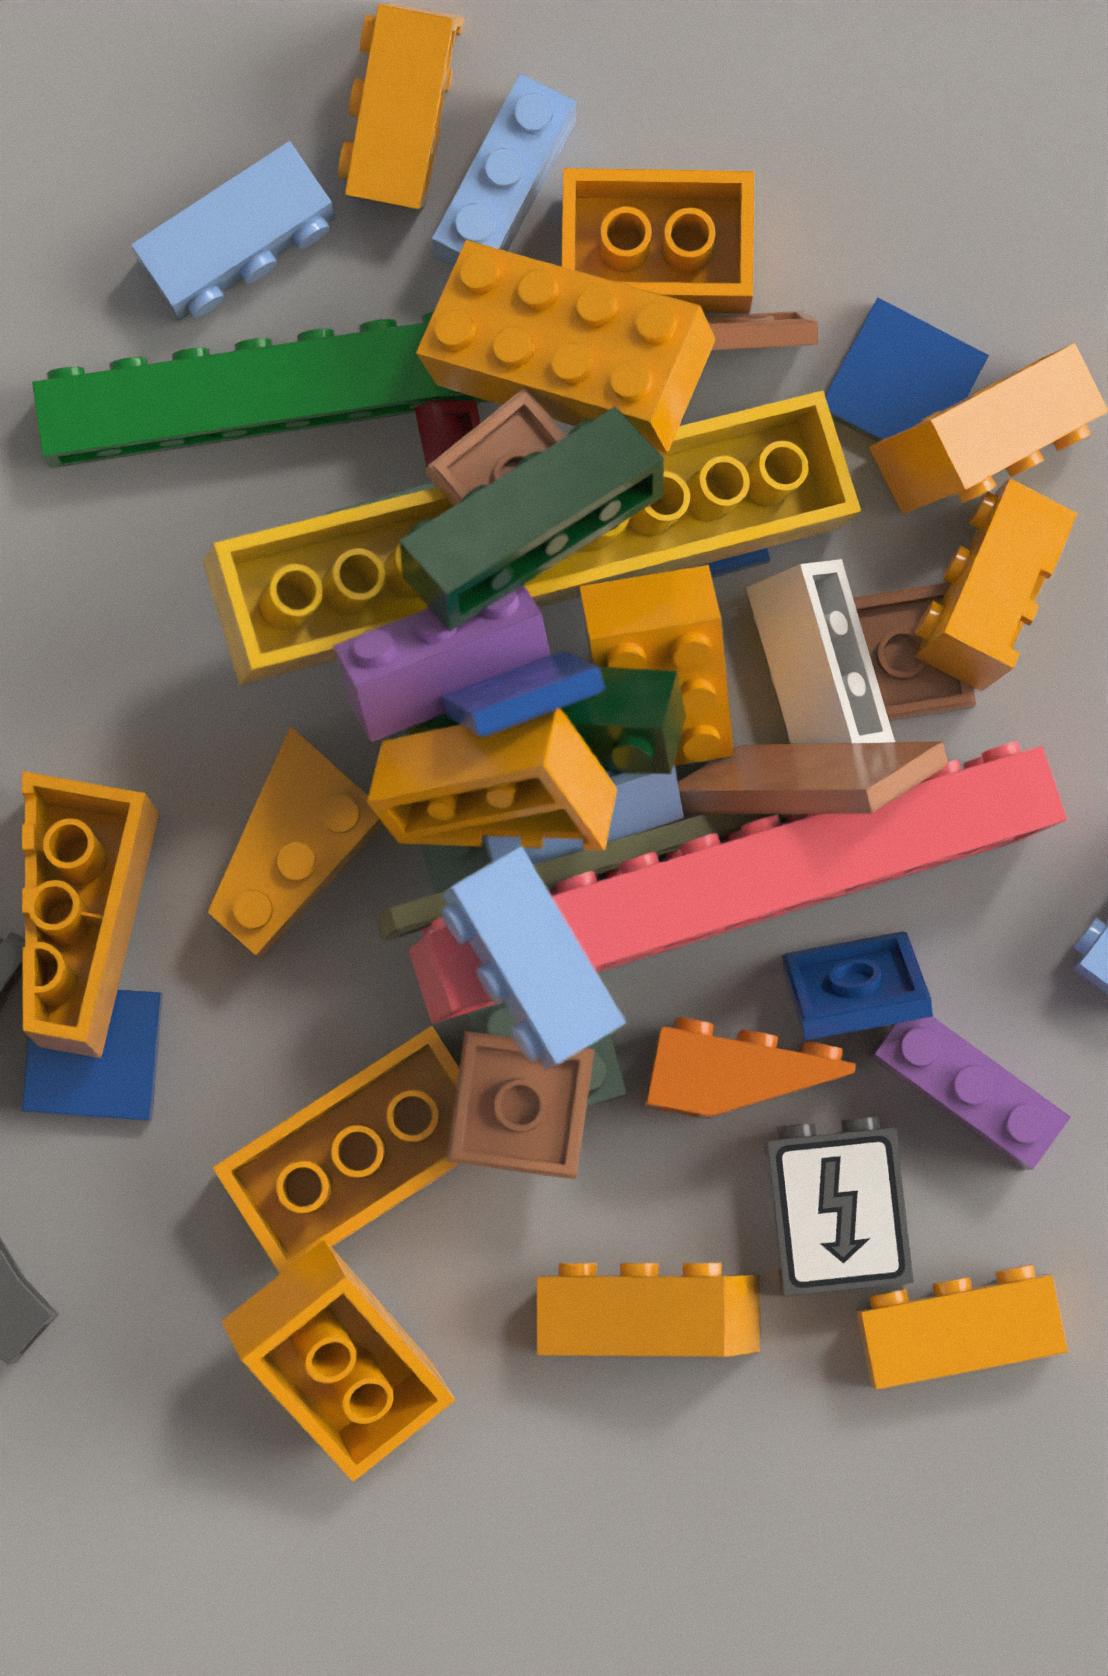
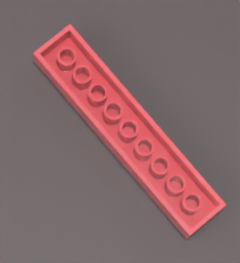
[408,741,1067,1024]

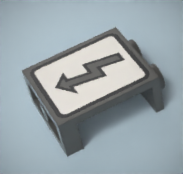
[764,1116,914,1297]

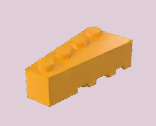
[22,771,159,1059]

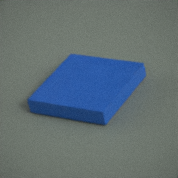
[825,297,989,442]
[441,651,605,737]
[782,931,933,1041]
[22,989,163,1121]

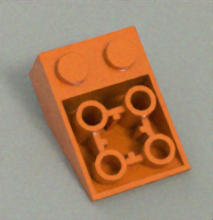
[644,1017,856,1119]

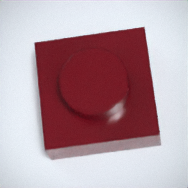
[414,400,481,468]

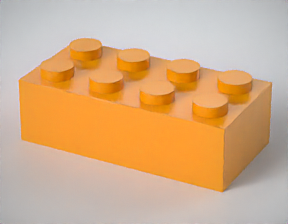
[416,240,716,454]
[212,1026,460,1274]

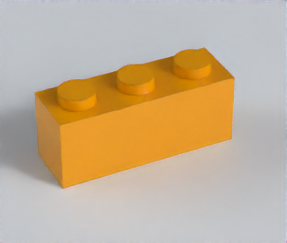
[856,1264,1068,1390]

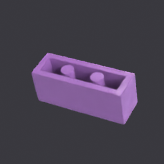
[333,585,550,742]
[869,1017,1071,1170]

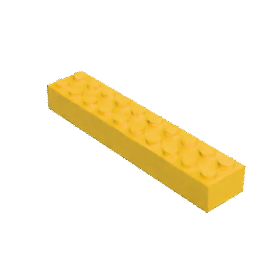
[202,390,861,686]

